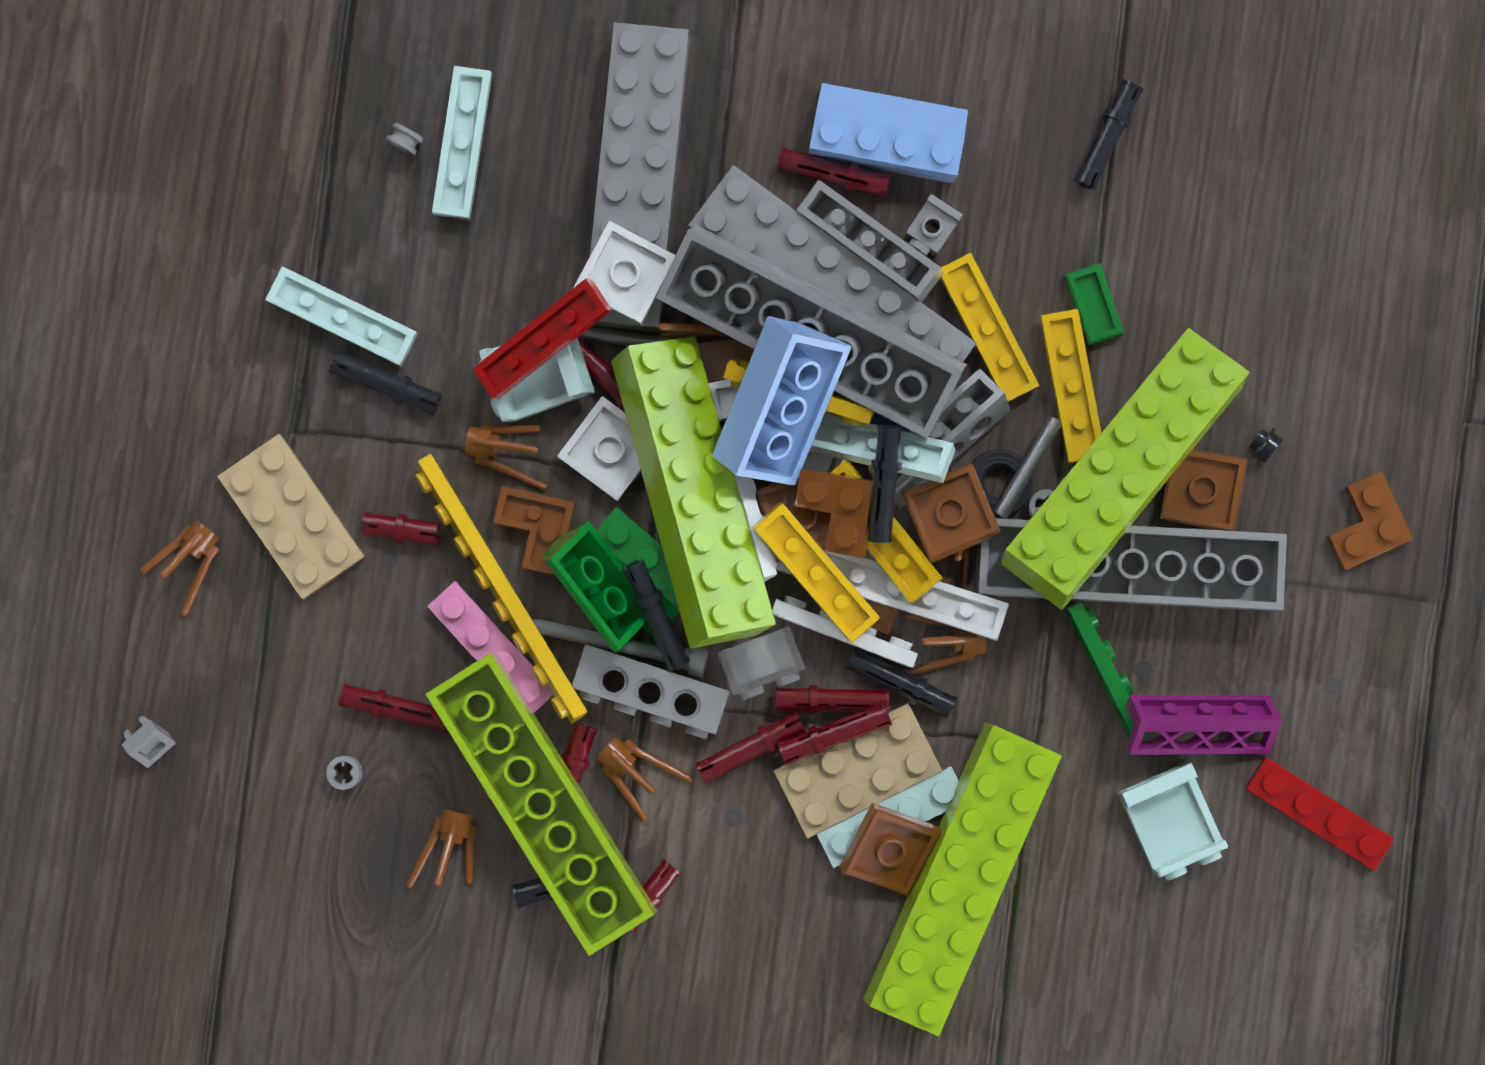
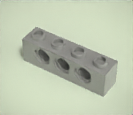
[797,180,943,303]
[867,369,1011,509]
[572,644,730,739]

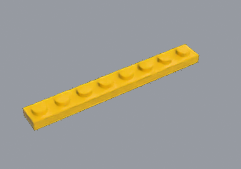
[415,454,587,724]

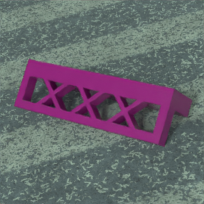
[1126,695,1282,755]

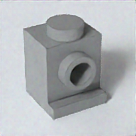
[905,194,963,257]

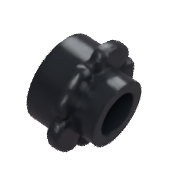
[1249,428,1283,463]

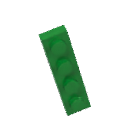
[1064,602,1150,741]

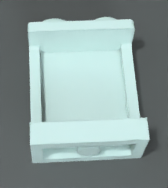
[479,338,595,422]
[1117,762,1228,881]

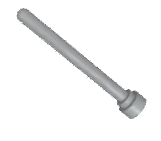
[533,619,709,678]

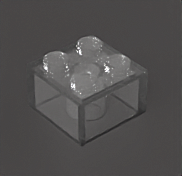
[717,626,805,700]

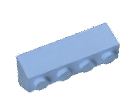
[809,83,968,184]
[712,316,851,486]

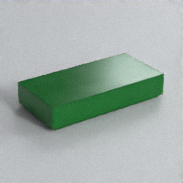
[1064,263,1124,346]

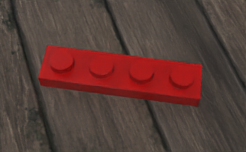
[472,278,612,400]
[1244,757,1395,871]

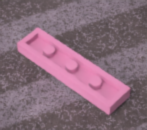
[427,581,553,713]

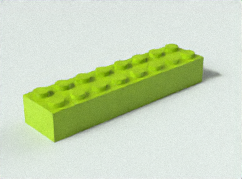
[1001,328,1250,610]
[611,336,776,649]
[426,653,657,956]
[863,722,1062,1037]

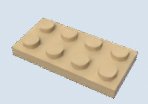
[217,434,366,600]
[773,703,942,839]

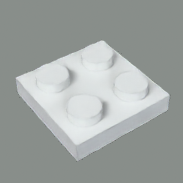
[574,221,676,325]
[557,396,641,502]

